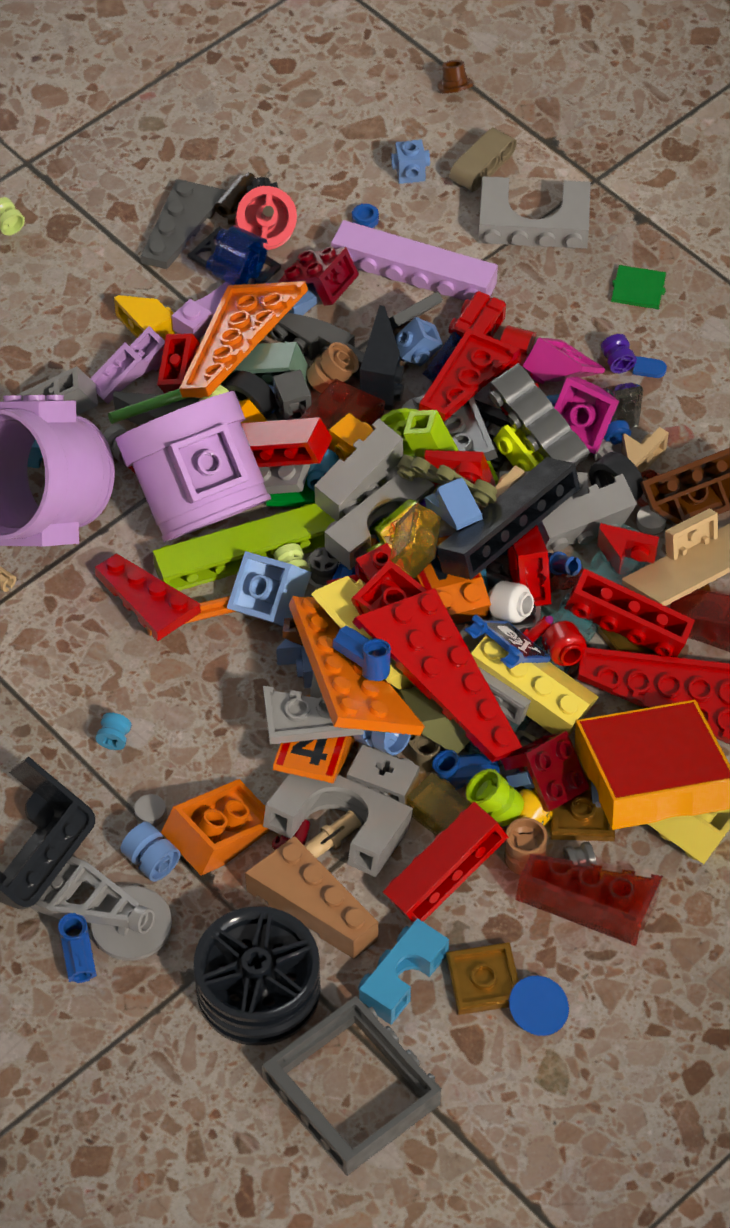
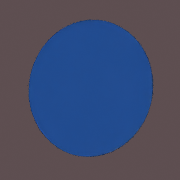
[509,975,569,1036]

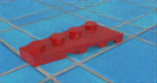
[95,553,201,642]

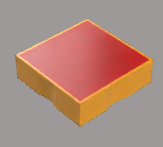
[575,700,730,830]

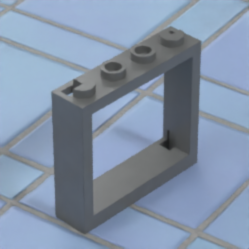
[262,996,442,1176]

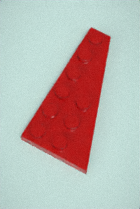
[352,588,522,763]
[577,647,730,744]

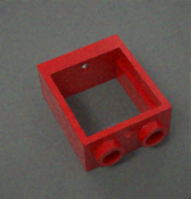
[507,525,552,606]

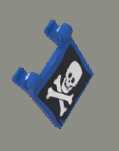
[464,615,551,669]

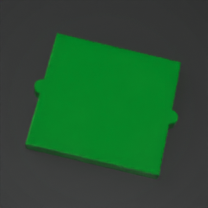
[611,265,666,310]

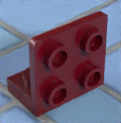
[278,247,359,306]
[501,731,589,812]

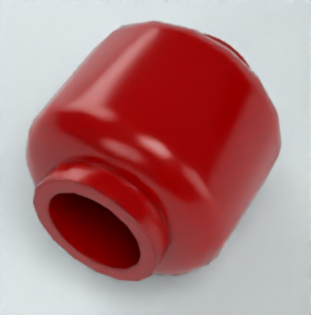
[541,620,587,666]

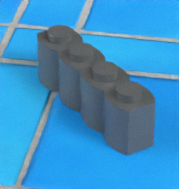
[489,363,590,466]

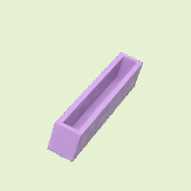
[331,220,498,301]

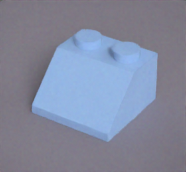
[227,551,312,626]

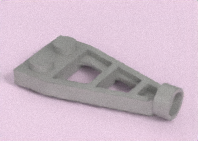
[30,856,155,934]

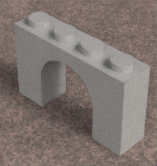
[479,176,591,249]
[263,774,413,877]

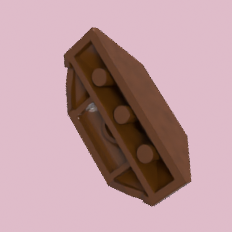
[640,448,730,525]

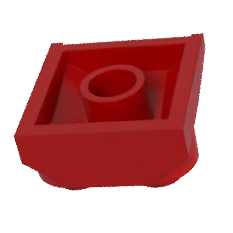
[424,450,495,505]
[351,560,427,615]

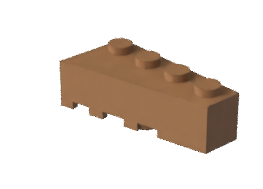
[245,836,378,959]

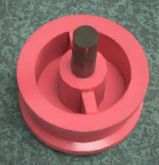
[235,186,297,250]

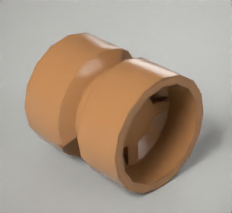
[307,342,359,395]
[504,817,547,876]

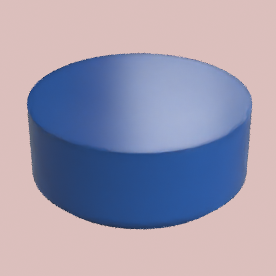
[352,203,379,228]
[603,420,631,445]

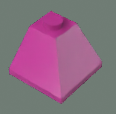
[522,337,606,384]
[554,377,619,454]

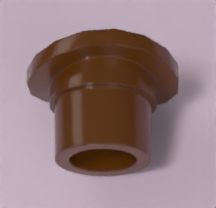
[437,60,474,94]

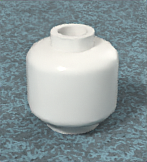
[488,581,534,623]

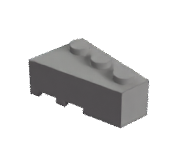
[314,418,403,521]
[537,474,637,552]

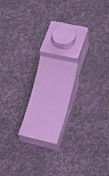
[172,280,234,340]
[90,326,165,404]

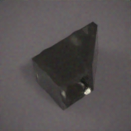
[604,382,643,429]

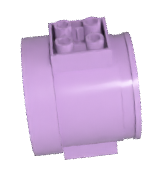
[115,391,271,542]
[0,395,115,547]

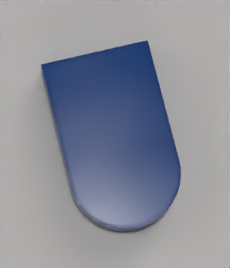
[633,356,667,378]

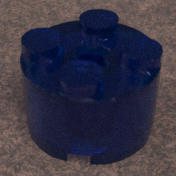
[206,225,268,285]

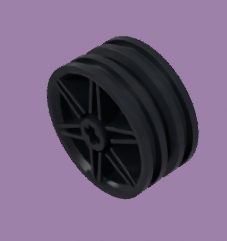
[194,906,321,1046]

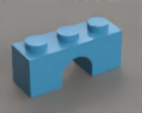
[358,918,449,1025]

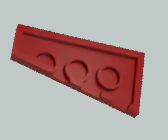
[418,328,520,422]

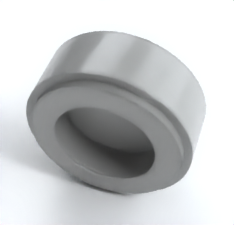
[134,794,166,826]

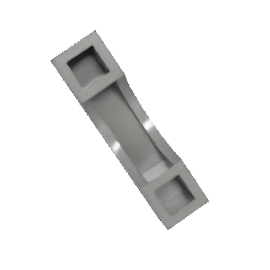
[324,472,435,570]

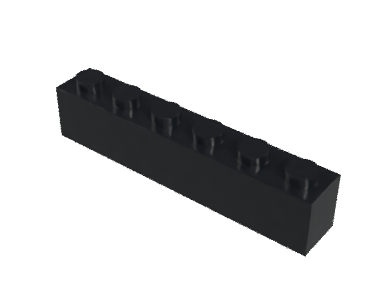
[437,457,580,580]

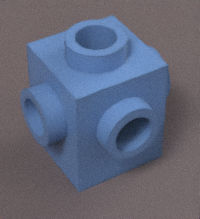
[391,139,430,184]
[395,317,443,366]

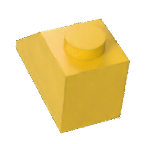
[114,295,175,340]

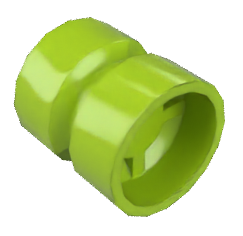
[466,769,524,827]

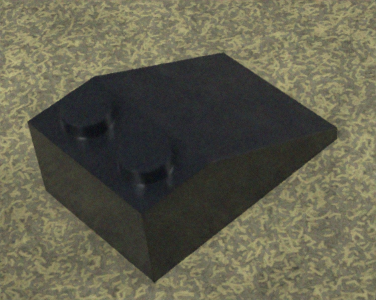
[360,305,404,411]

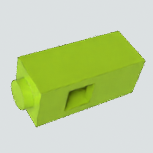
[403,410,459,459]

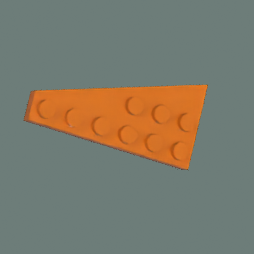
[179,281,308,398]
[288,596,425,736]

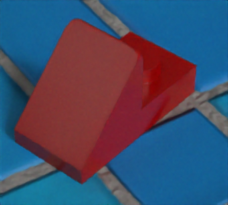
[597,523,659,574]

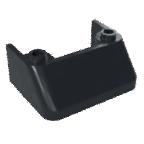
[0,756,95,910]

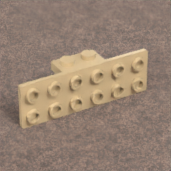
[622,508,730,606]

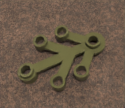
[397,455,497,506]

